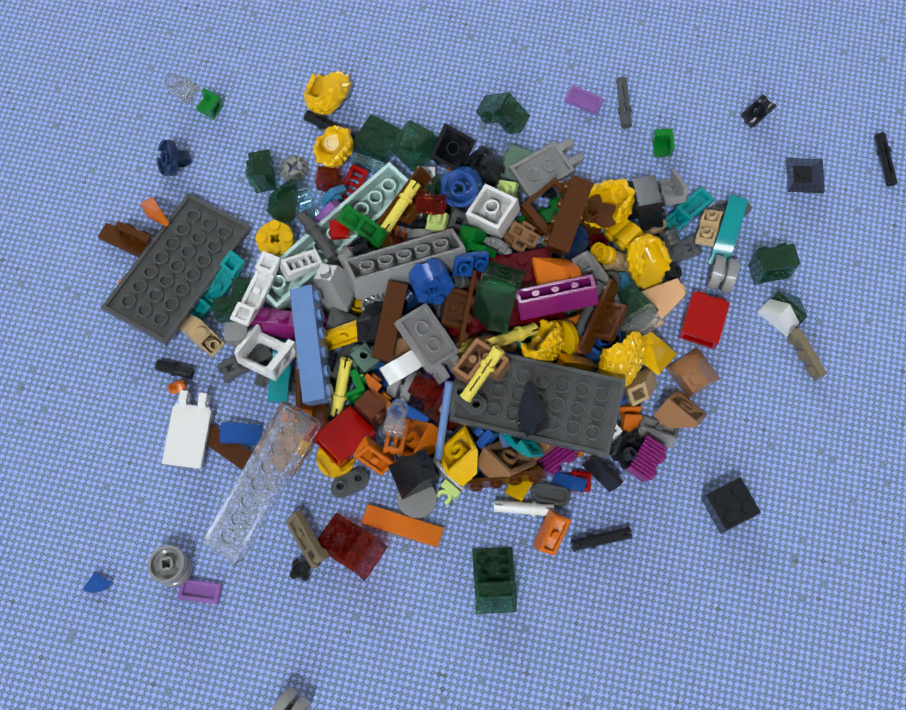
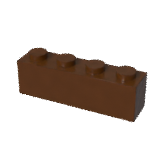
[543,175,594,257]

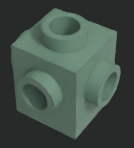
[349,343,380,376]

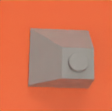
[313,263,355,312]

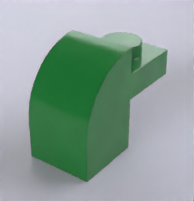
[458,225,497,259]

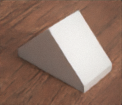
[757,299,799,337]

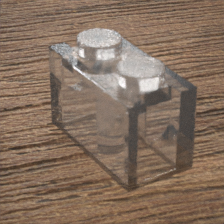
[620,303,664,337]

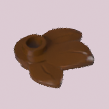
[582,194,616,228]

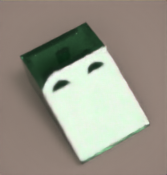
[472,547,517,614]

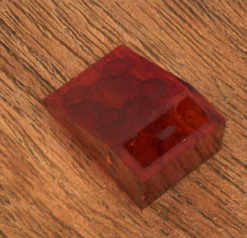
[317,512,388,581]

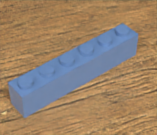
[290,285,333,406]

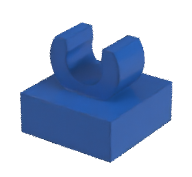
[474,428,500,449]

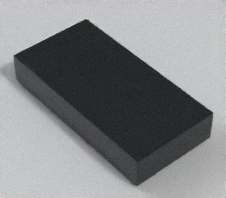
[582,455,623,492]

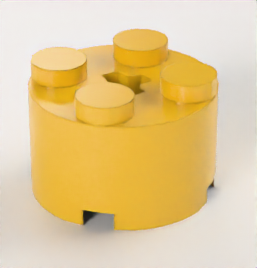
[255,220,296,257]

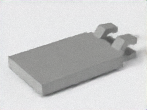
[509,138,584,199]
[394,303,460,384]

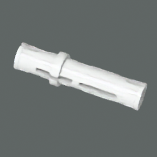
[494,499,554,517]

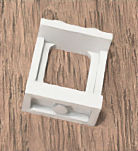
[234,324,297,381]

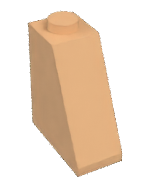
[634,278,686,332]

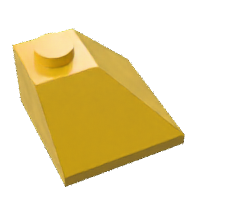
[641,328,677,376]
[441,425,478,486]

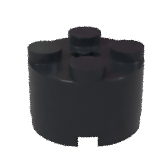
[462,146,505,187]

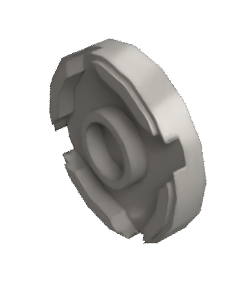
[397,487,437,519]

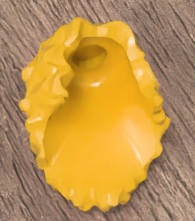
[303,71,352,115]
[313,125,354,168]
[581,179,635,228]
[626,233,672,290]
[520,319,564,363]
[597,332,646,387]

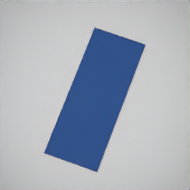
[551,472,588,493]

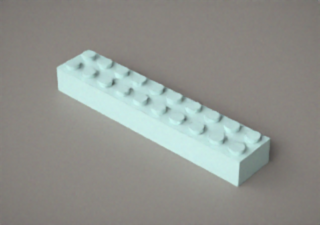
[265,162,408,310]

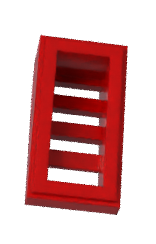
[342,164,370,200]

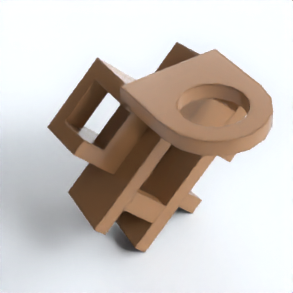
[501,220,540,252]

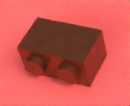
[354,390,387,427]

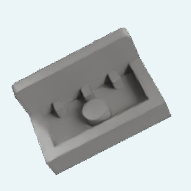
[656,169,689,206]

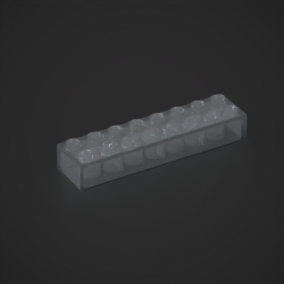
[201,402,322,565]

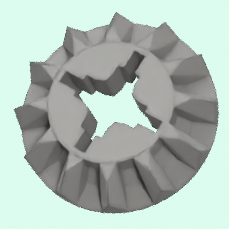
[279,155,308,182]
[484,236,512,255]

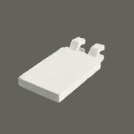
[162,390,213,470]

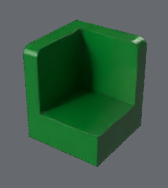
[196,88,224,120]
[651,129,675,157]

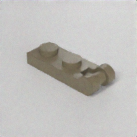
[787,328,827,381]
[286,510,328,569]

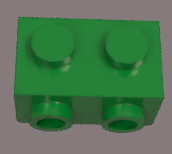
[345,368,369,406]

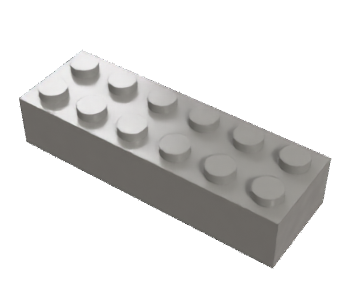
[343,228,466,300]

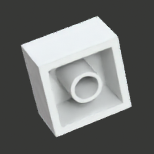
[466,184,520,240]

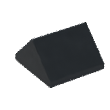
[429,123,476,170]

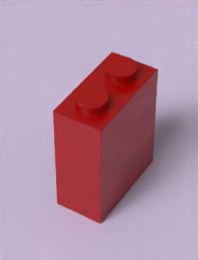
[678,291,730,349]
[314,406,376,469]

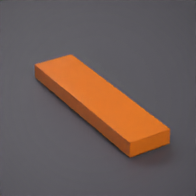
[361,504,444,548]

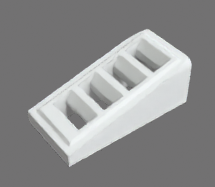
[280,248,324,282]

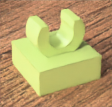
[497,180,519,198]
[425,211,449,233]
[437,479,461,505]

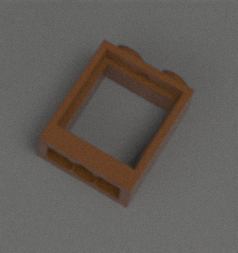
[520,178,565,237]

